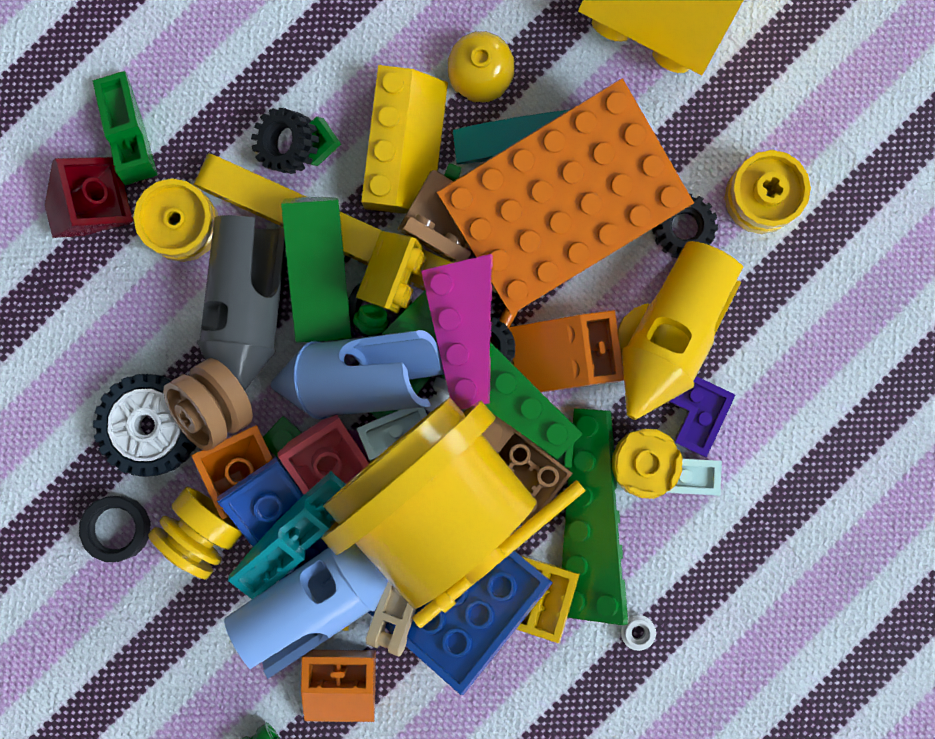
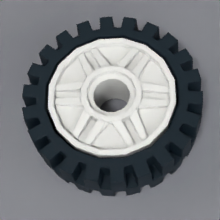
[93,374,197,477]

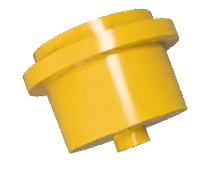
[321,397,537,609]

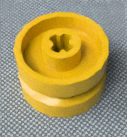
[724,150,811,234]
[133,179,218,262]

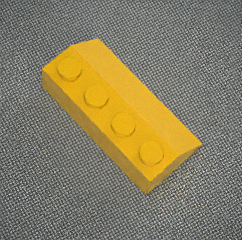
[361,65,448,214]

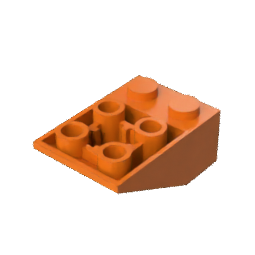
[509,310,624,392]

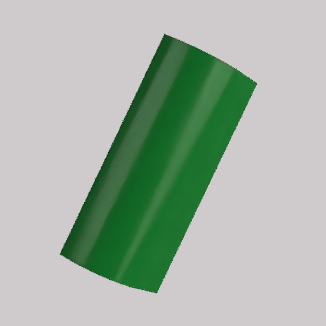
[281,197,351,343]

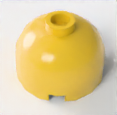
[448,31,514,102]

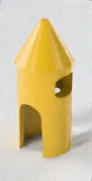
[622,241,743,420]

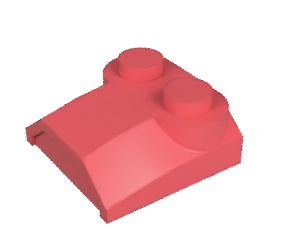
[277,415,369,494]

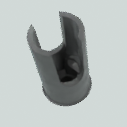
[197,215,286,391]

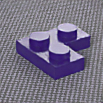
[669,376,736,458]

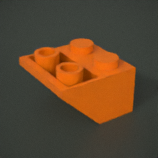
[301,650,376,722]

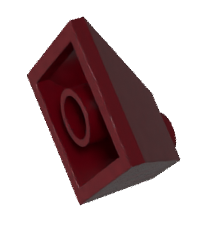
[44,157,133,238]

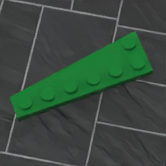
[382,290,583,460]
[562,408,628,626]

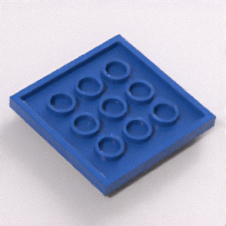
[368,551,553,695]

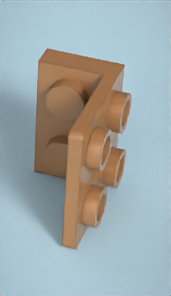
[397,170,471,263]

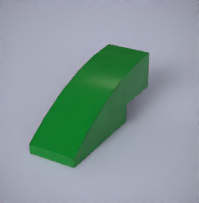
[92,71,158,185]

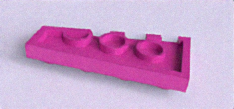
[421,254,493,410]

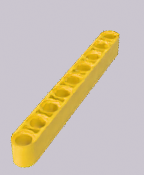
[193,153,453,291]

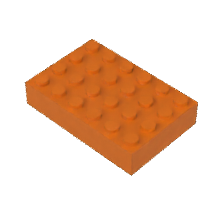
[436,78,694,315]

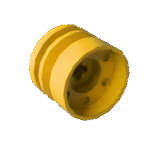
[148,486,242,580]

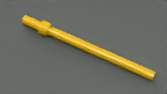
[412,480,586,628]

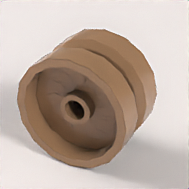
[163,358,253,451]

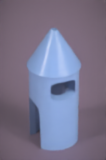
[271,330,444,419]
[224,544,388,679]

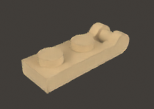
[366,581,417,657]

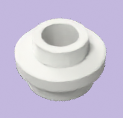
[621,615,656,651]

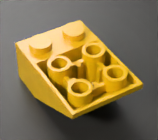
[356,230,427,314]

